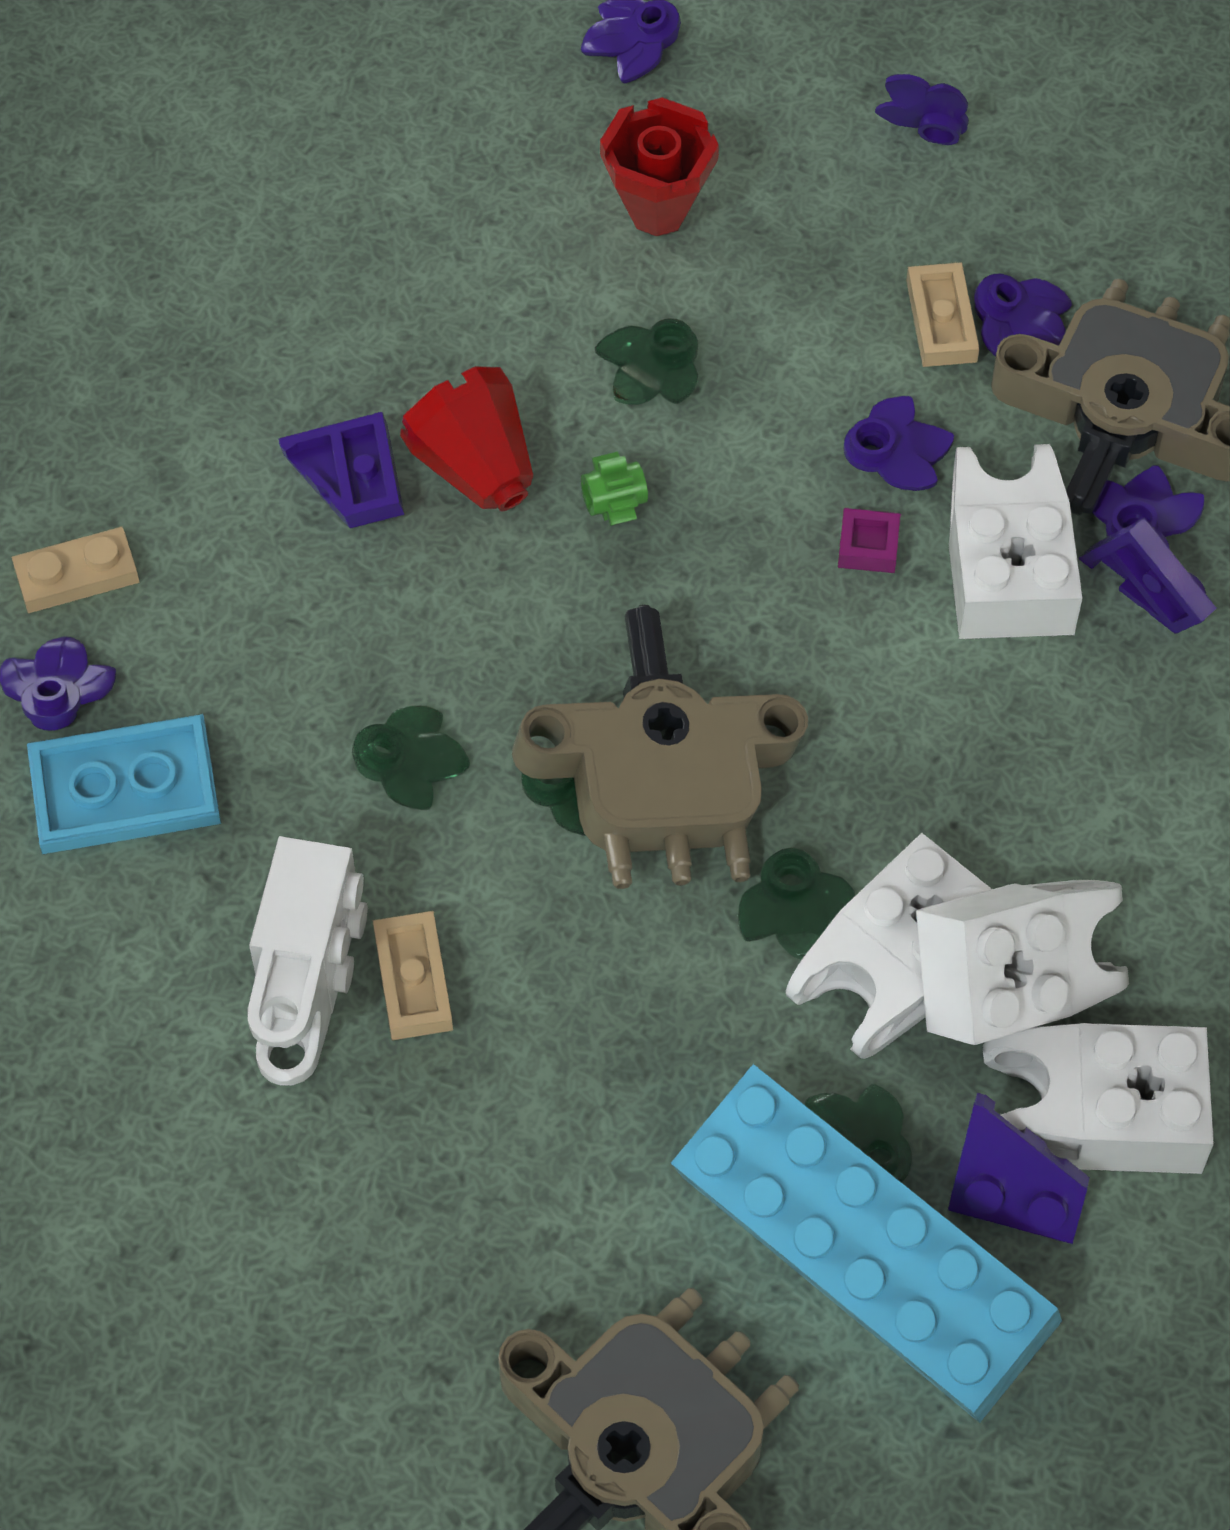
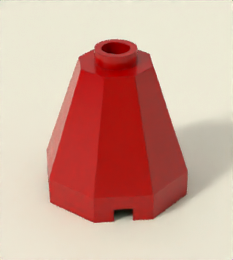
[600,97,719,236]
[400,366,533,511]

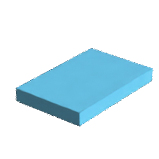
[27,714,221,854]

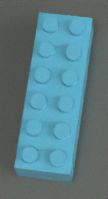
[671,1064,1062,1423]

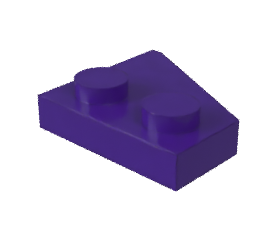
[278,412,405,529]
[1079,518,1217,634]
[948,1093,1090,1244]

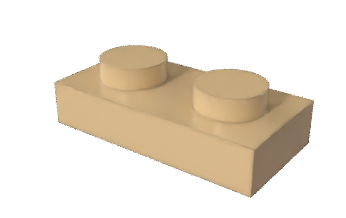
[906,262,979,367]
[12,526,140,613]
[373,911,453,1040]

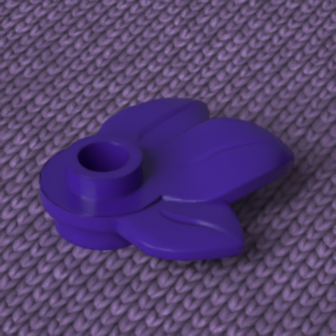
[581,0,681,84]
[875,74,969,145]
[974,274,1072,357]
[843,396,954,491]
[1092,465,1204,537]
[0,636,116,731]

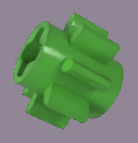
[581,451,648,526]

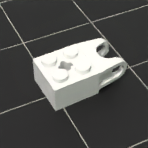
[949,444,1082,639]
[786,833,992,1059]
[248,836,368,1085]
[916,880,1129,1045]
[983,1023,1214,1174]

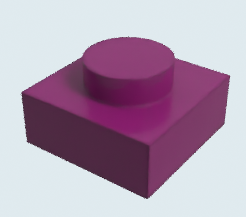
[838,508,901,573]

